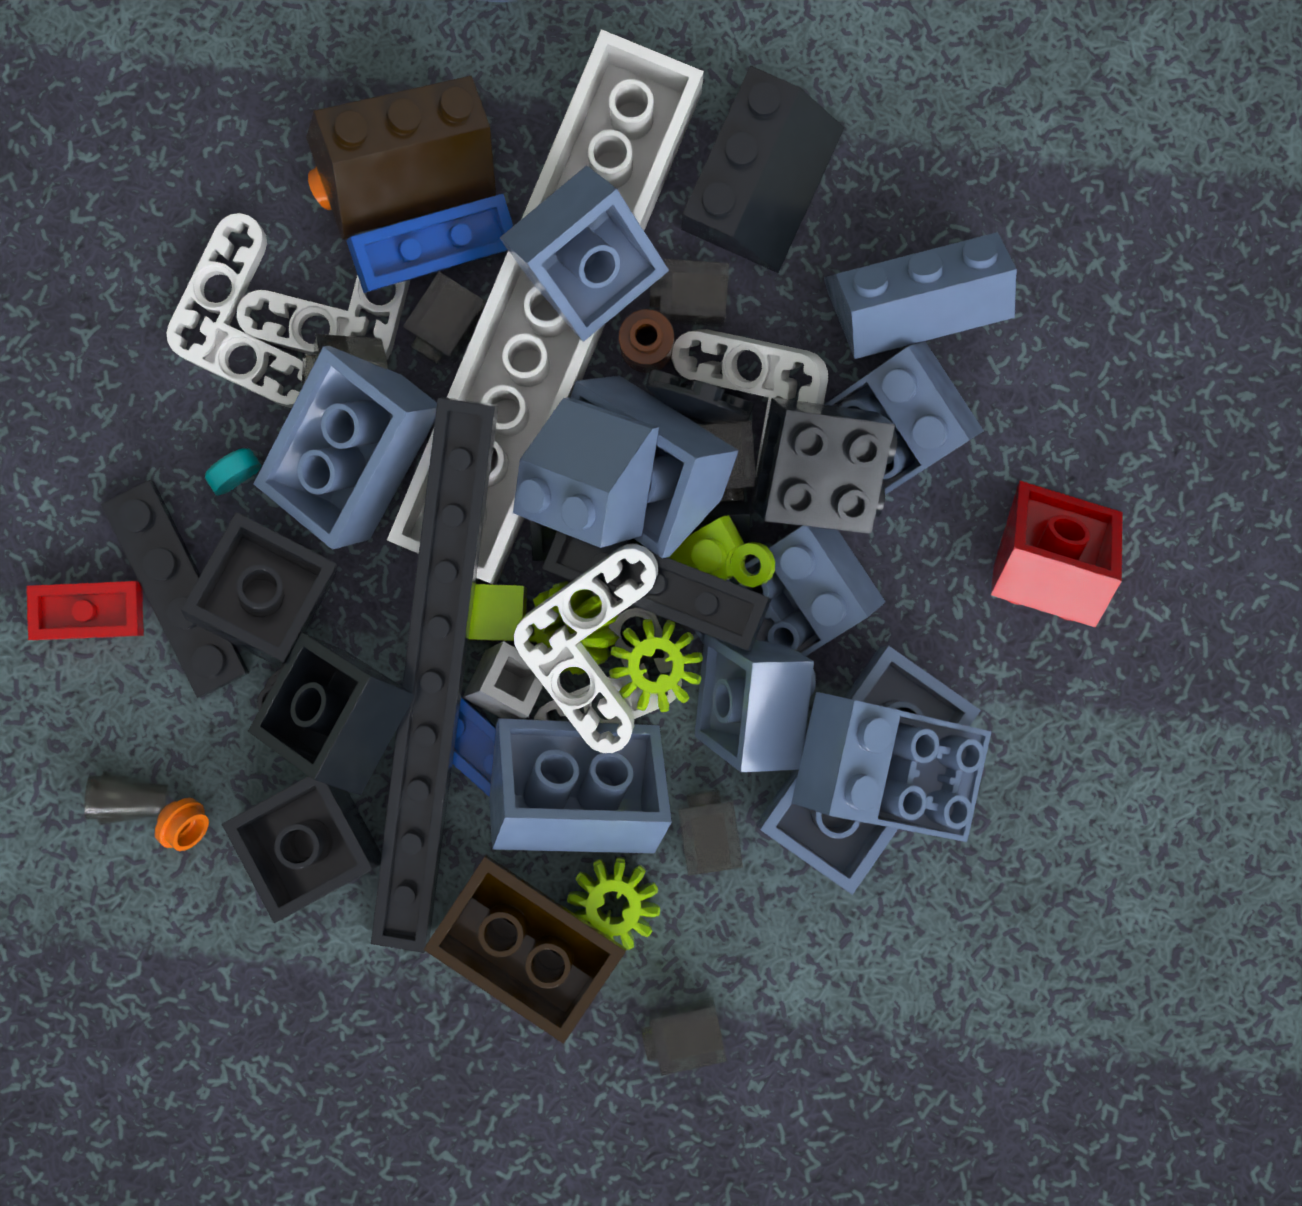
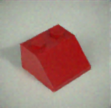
[991,481,1123,628]

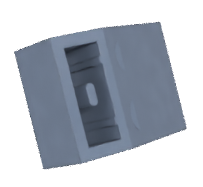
[824,341,984,495]
[695,526,885,656]
[791,692,991,842]

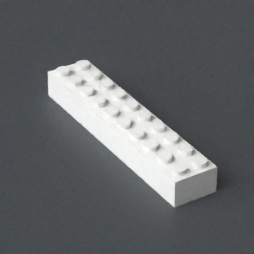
[387,29,704,585]

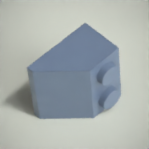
[500,165,669,342]
[513,397,659,548]
[695,634,816,772]

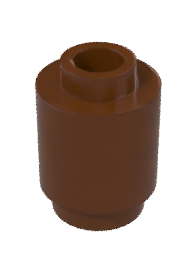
[619,309,674,373]

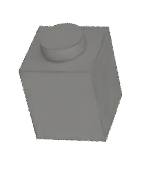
[462,641,543,719]

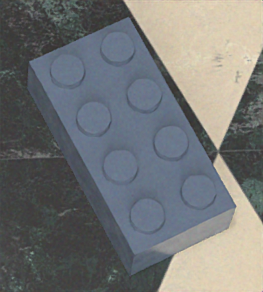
[756,646,981,895]

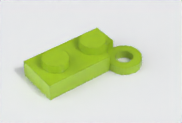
[667,515,775,587]

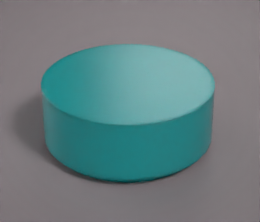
[204,448,262,495]

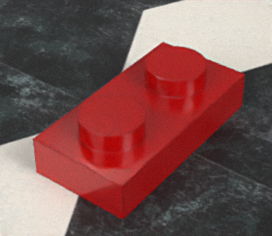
[27,581,144,641]

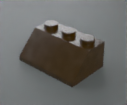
[306,75,496,240]
[423,855,627,1044]

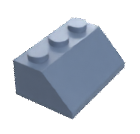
[824,232,1017,359]
[253,346,437,550]
[571,376,739,558]
[489,718,672,853]

